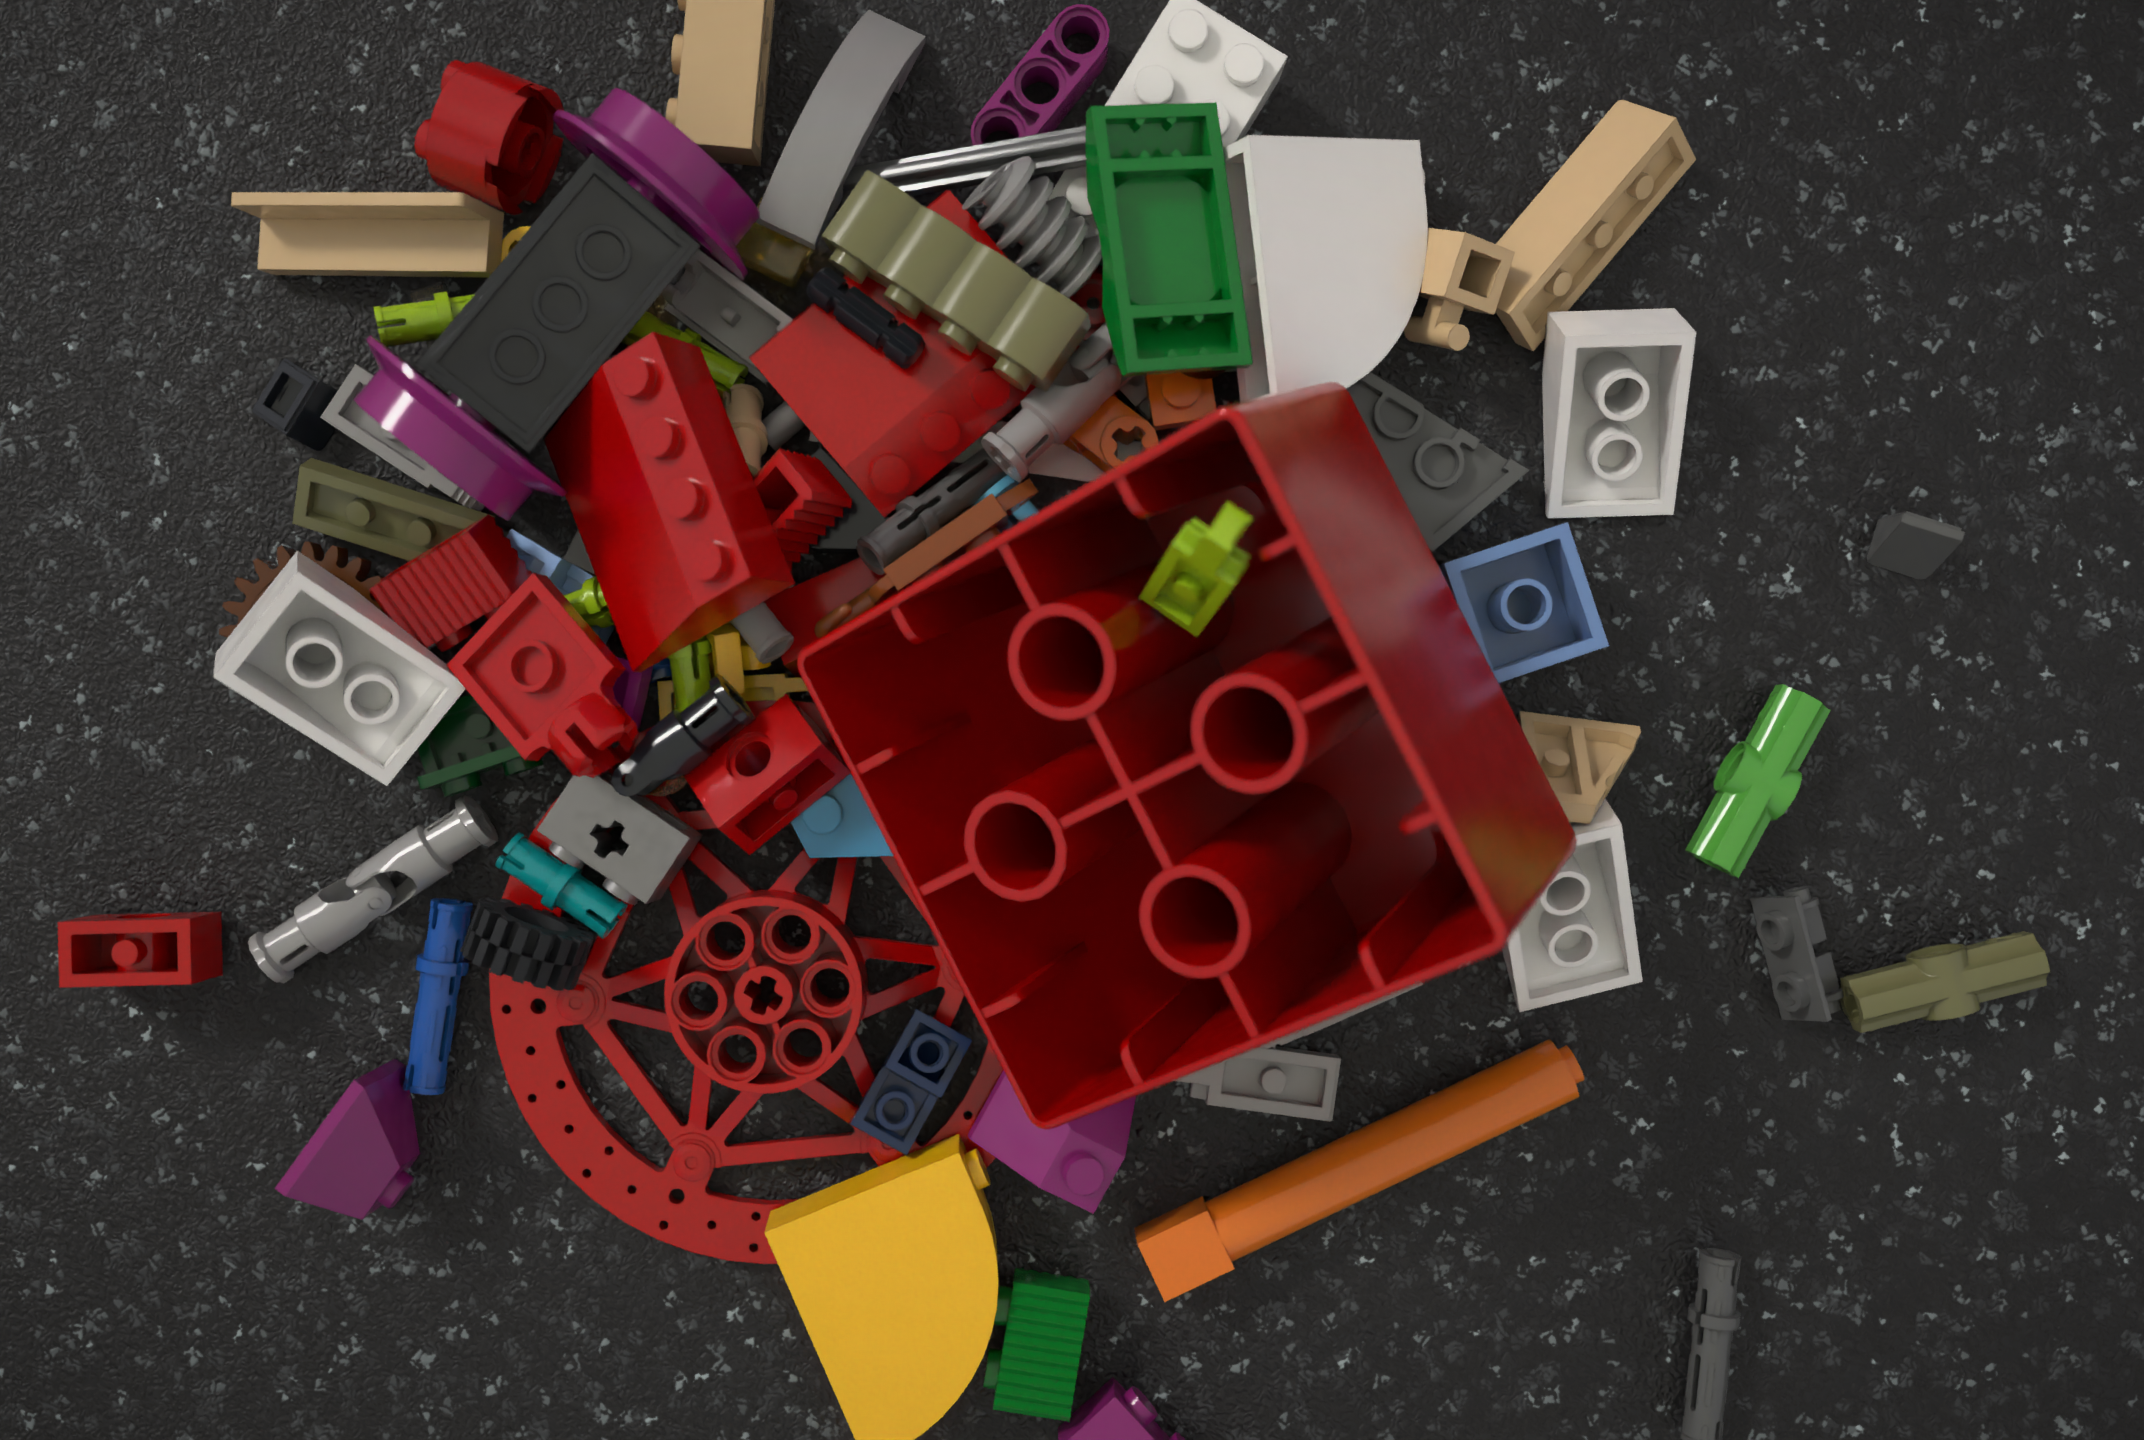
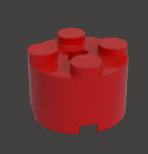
[414,60,564,215]

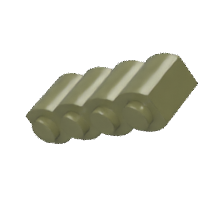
[821,170,1091,392]

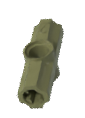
[1840,931,2050,1033]

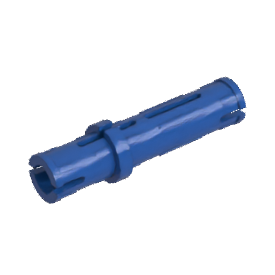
[402,898,473,1095]

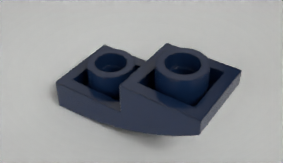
[849,1009,972,1155]

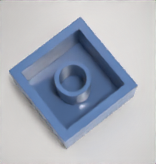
[1439,522,1609,683]

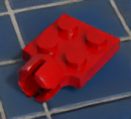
[446,573,639,778]

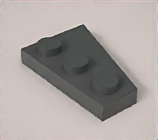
[1346,372,1530,553]

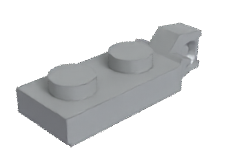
[1174,1046,1341,1122]

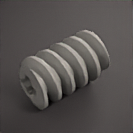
[962,156,1102,298]

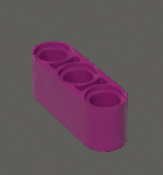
[971,4,1110,146]

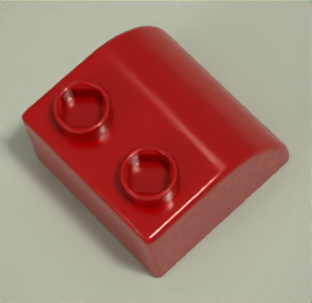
[797,382,1577,1130]

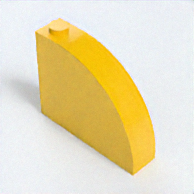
[764,1134,999,1440]

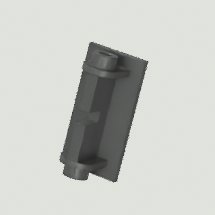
[1750,886,1844,1022]

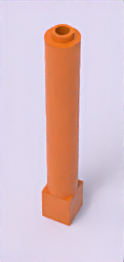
[1134,1039,1584,1302]

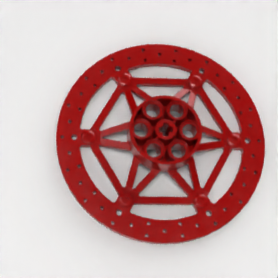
[489,700,1003,1264]

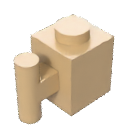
[1404,228,1515,351]

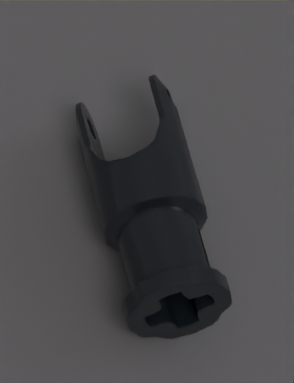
[612,674,755,797]

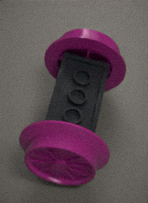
[354,88,760,521]

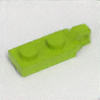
[1139,501,1253,637]

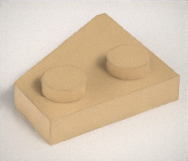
[1517,711,1641,824]

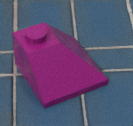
[275,1058,420,1220]
[967,1070,1136,1214]

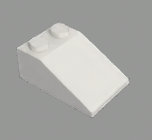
[1542,308,1696,519]
[213,551,465,786]
[1502,799,1643,1012]

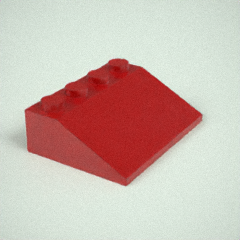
[748,190,1080,518]
[544,331,795,673]

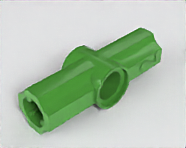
[1685,684,1831,878]

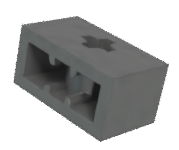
[537,771,703,905]

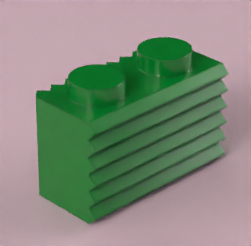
[983,1268,1090,1422]

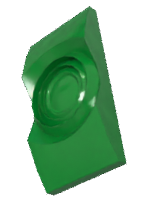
[1086,103,1253,377]

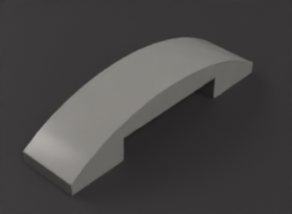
[756,10,926,250]

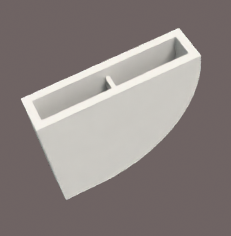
[1223,135,1428,403]

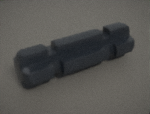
[806,267,925,368]

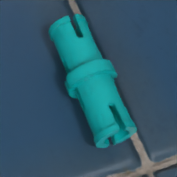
[495,832,628,939]

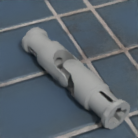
[981,322,1133,483]
[248,795,498,983]

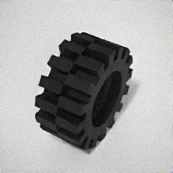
[461,897,594,991]

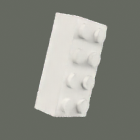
[1047,0,1288,266]

